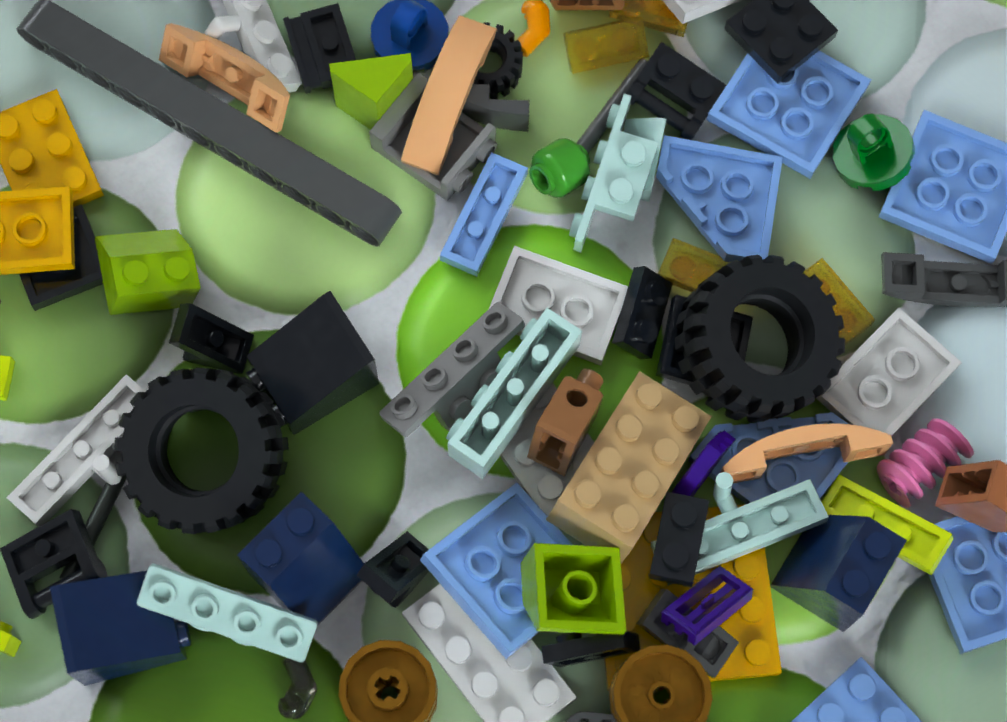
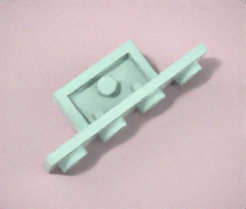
[569,93,659,252]
[137,563,318,662]

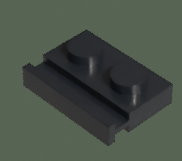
[283,3,356,94]

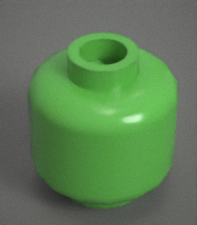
[529,138,590,198]

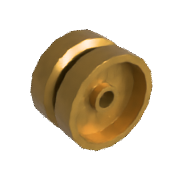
[339,640,438,722]
[609,645,713,722]

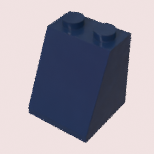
[237,492,364,626]
[770,515,907,632]
[50,571,191,686]

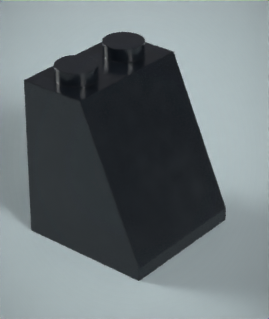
[246,291,379,435]

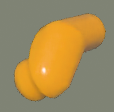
[517,0,551,57]

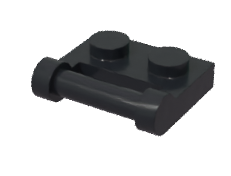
[626,42,726,140]
[0,509,107,619]

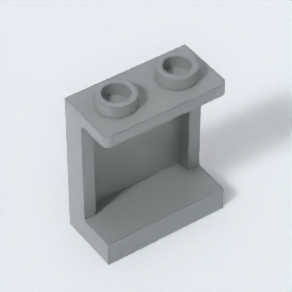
[369,72,497,201]

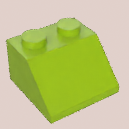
[95,229,201,315]
[521,543,626,635]

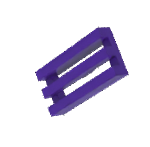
[672,430,736,497]
[661,566,753,646]

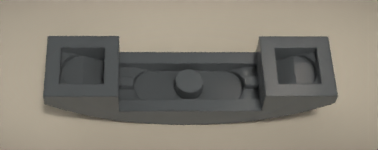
[881,252,1007,307]

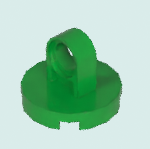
[832,113,915,191]

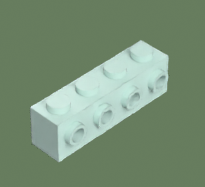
[446,307,582,479]

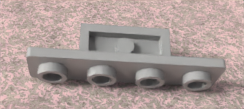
[379,302,525,437]

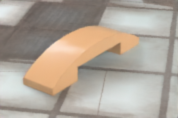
[401,15,497,176]
[159,23,290,133]
[720,423,893,483]

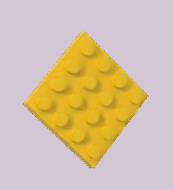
[604,504,782,691]

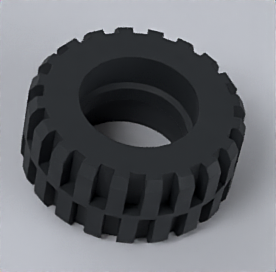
[675,255,846,423]
[114,368,289,534]

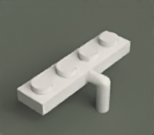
[204,0,302,92]
[7,374,146,527]

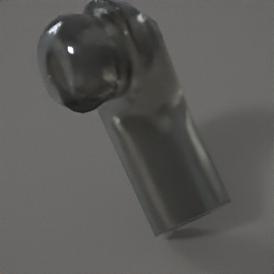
[278,658,317,719]

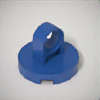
[371,0,448,71]

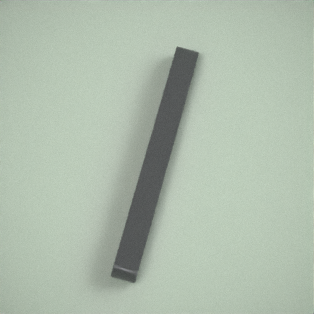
[16,0,402,247]

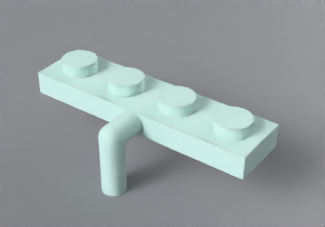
[651,472,829,586]

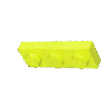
[822,474,954,575]

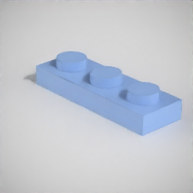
[440,152,528,277]

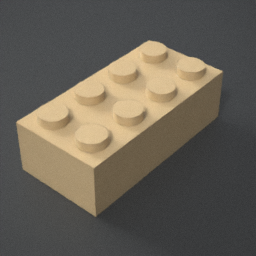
[546,371,712,563]

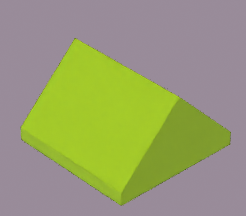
[329,53,413,130]

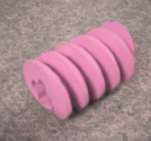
[877,418,974,508]

